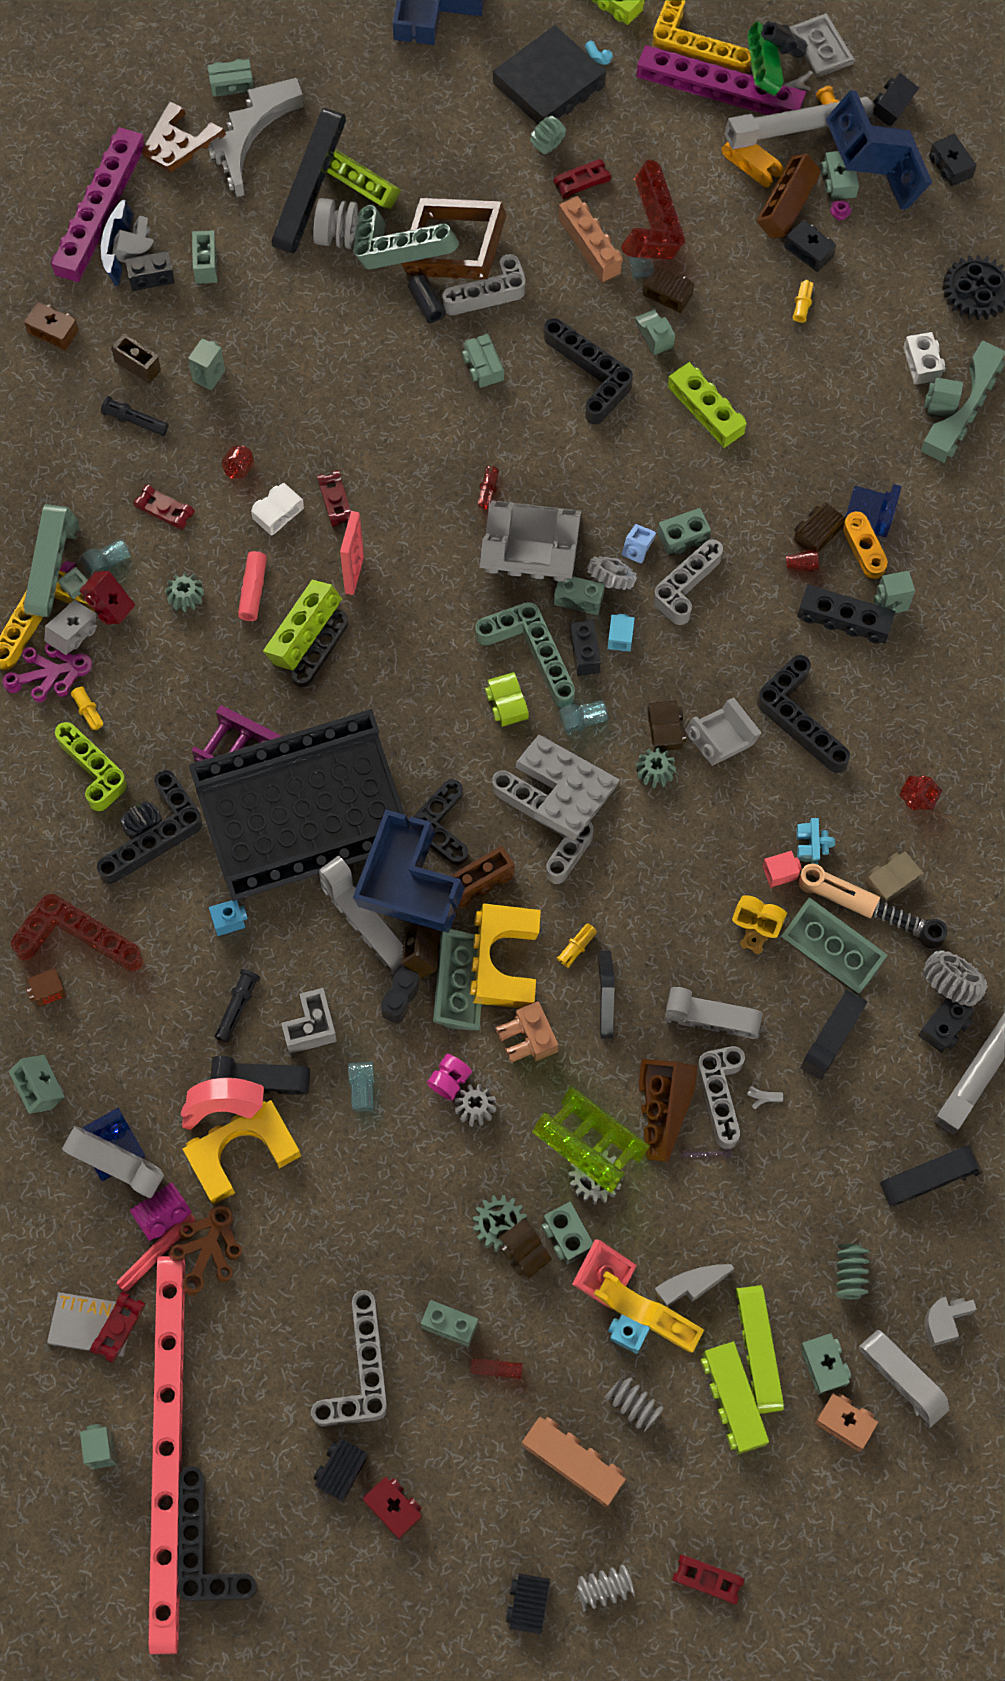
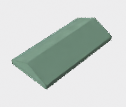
[781,897,888,994]
[433,929,481,1030]

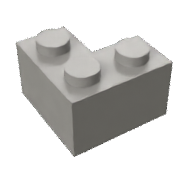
[281,988,337,1054]

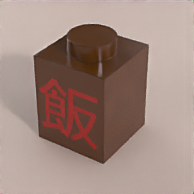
[26,968,67,1007]

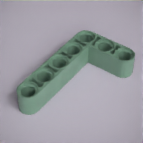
[353,205,459,269]
[24,504,79,617]
[475,602,575,708]

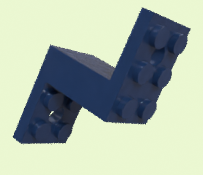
[826,90,932,210]

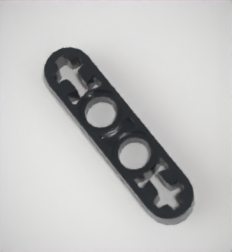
[291,610,348,687]

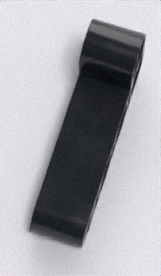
[800,989,868,1081]
[210,1056,311,1095]
[880,1145,983,1207]

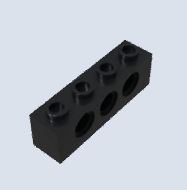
[797,584,896,644]

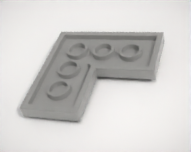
[515,735,620,841]

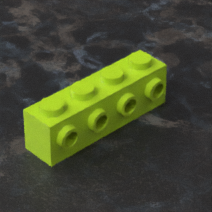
[701,1342,769,1455]

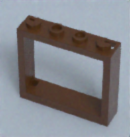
[401,198,507,280]

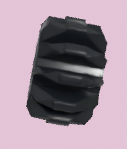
[120,801,162,839]

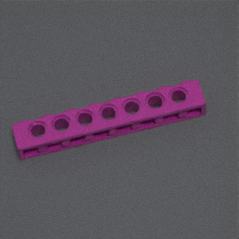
[636,45,806,115]
[51,127,145,283]

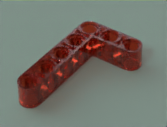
[621,160,685,259]
[11,894,143,971]

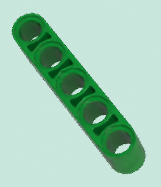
[747,21,783,95]

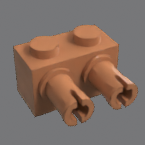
[495,1001,559,1063]

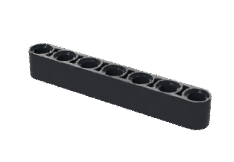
[272,108,346,254]

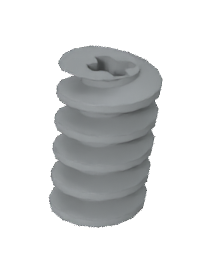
[605,1377,663,1432]
[576,1565,635,1612]

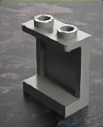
[685,698,761,766]

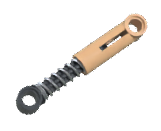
[799,864,948,949]

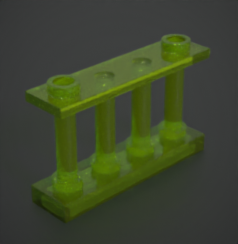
[532,1085,650,1194]

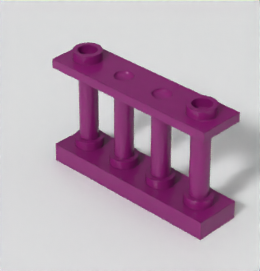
[192,705,281,762]

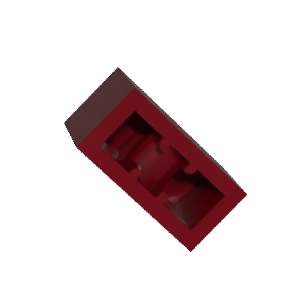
[79,571,135,625]
[362,1476,422,1540]

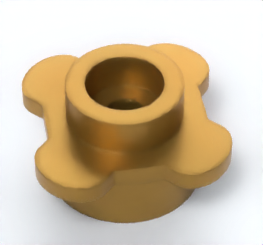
[740,929,768,954]

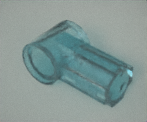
[81,539,131,576]
[558,700,608,735]
[348,1061,374,1112]

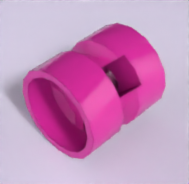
[426,1054,472,1101]

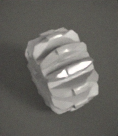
[455,1084,496,1126]

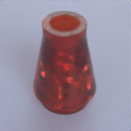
[786,549,819,572]

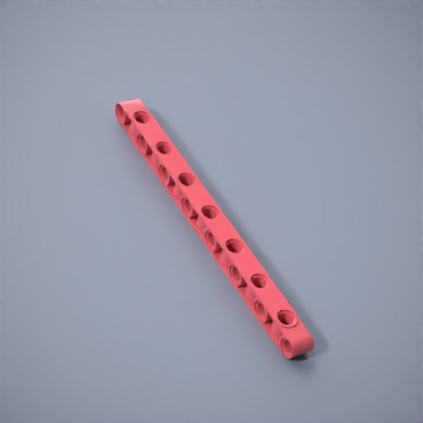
[149,1256,185,1655]

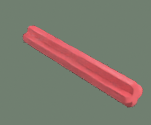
[117,1214,196,1292]

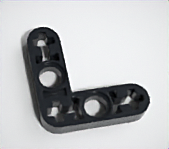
[411,779,468,865]
[598,950,614,1039]

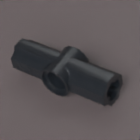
[761,21,808,58]

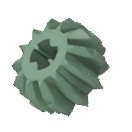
[530,116,566,154]
[165,572,205,612]
[636,747,676,789]

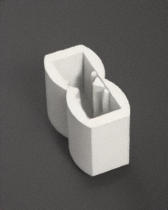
[251,483,304,535]

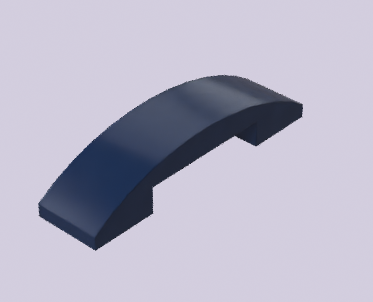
[101,200,133,286]

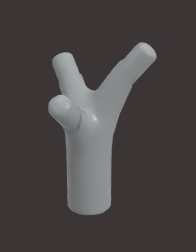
[784,71,813,92]
[747,1086,783,1109]

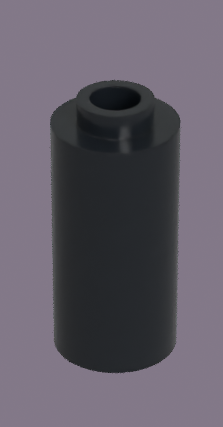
[408,275,446,324]

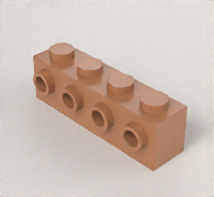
[558,196,623,282]
[521,1417,626,1508]

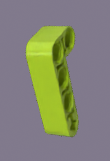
[55,722,127,811]

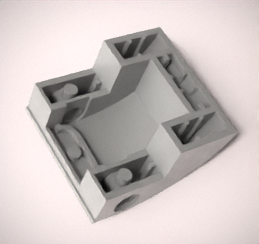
[480,500,582,582]

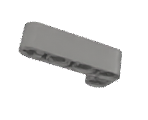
[443,254,525,315]
[653,539,723,625]
[664,987,762,1039]
[697,1046,745,1149]
[62,1126,164,1198]
[858,1330,949,1428]

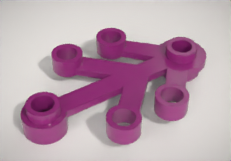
[2,643,92,703]

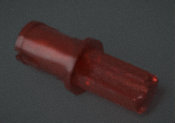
[477,466,499,510]
[471,1358,522,1379]

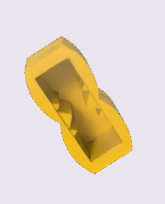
[732,895,787,938]

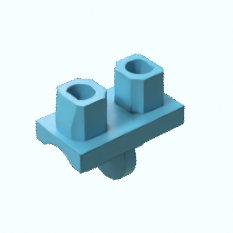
[796,818,836,865]

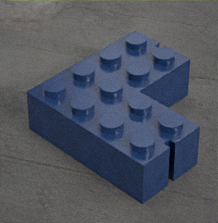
[393,0,485,45]
[353,810,465,933]

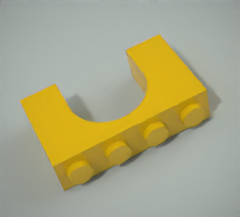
[469,904,541,1008]
[183,1100,301,1205]

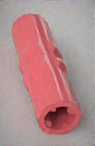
[238,551,267,621]

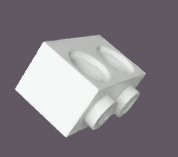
[903,332,945,385]

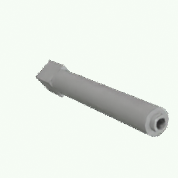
[724,97,874,149]
[933,1012,1005,1135]

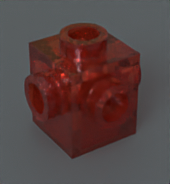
[899,775,943,810]

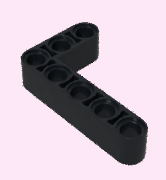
[544,318,633,424]
[757,655,850,773]
[97,770,203,884]
[178,1466,258,1602]

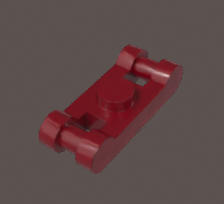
[553,159,612,199]
[317,470,351,527]
[133,485,195,530]
[90,1292,146,1363]
[672,1555,745,1605]

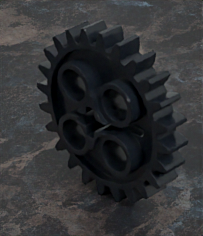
[942,255,1005,321]

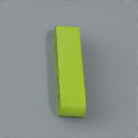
[736,1285,784,1414]

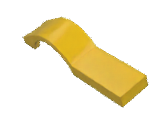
[594,1271,704,1353]

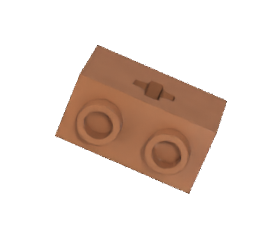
[815,1394,878,1452]

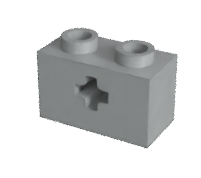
[44,600,97,655]

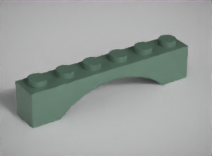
[921,340,1005,463]

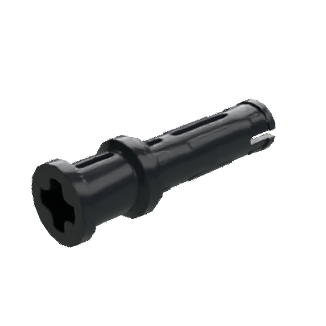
[101,396,169,436]
[214,969,261,1043]

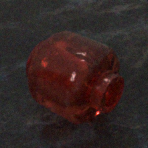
[221,445,255,479]

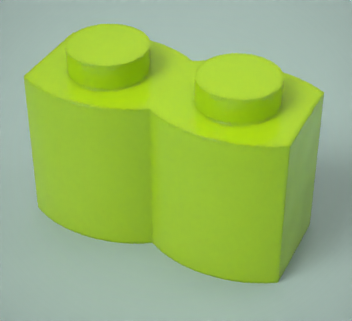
[485,672,529,727]

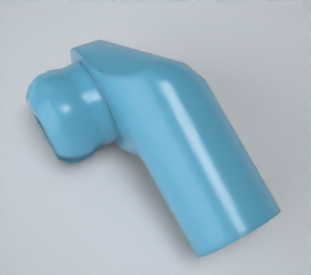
[585,41,613,65]

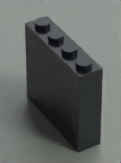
[493,25,606,125]

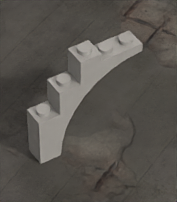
[208,78,304,197]

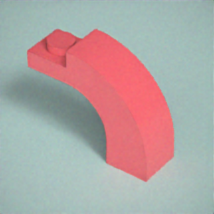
[181,1078,264,1131]

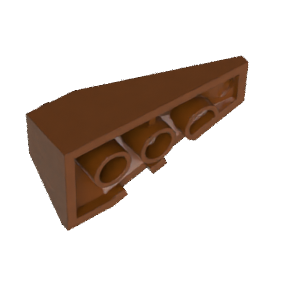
[639,1059,698,1162]

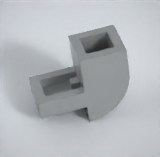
[112,216,153,263]
[925,1297,977,1347]

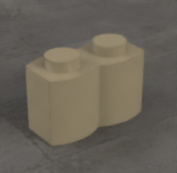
[866,851,924,904]

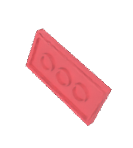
[340,511,364,595]

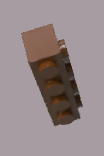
[756,153,821,239]
[450,846,515,909]

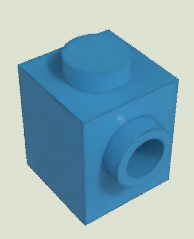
[209,900,248,936]

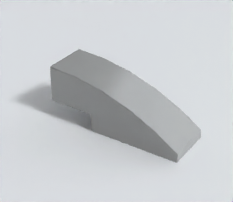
[653,1264,734,1308]

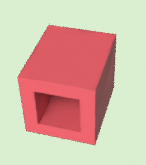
[762,851,802,888]

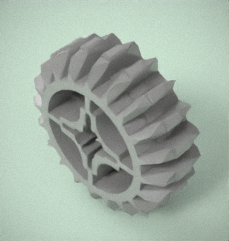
[923,950,988,1006]

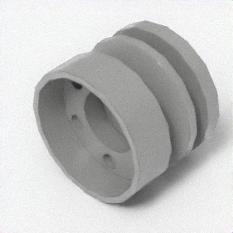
[313,198,359,249]

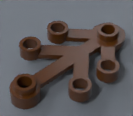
[169,1206,242,1295]

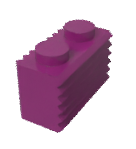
[130,1183,192,1241]

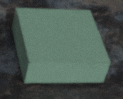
[58,567,88,599]

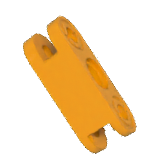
[722,142,784,188]
[843,511,888,579]

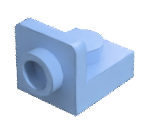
[622,524,656,563]

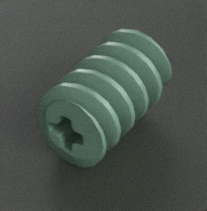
[836,1244,870,1300]

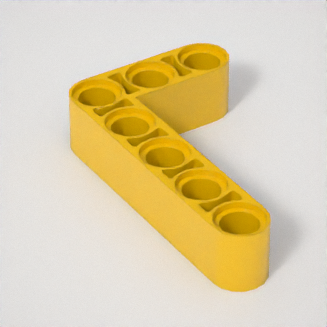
[652,0,751,74]
[0,571,95,670]

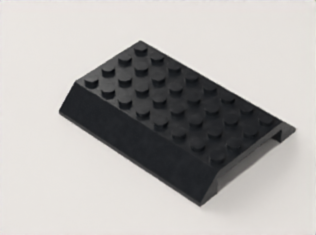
[189,709,412,901]

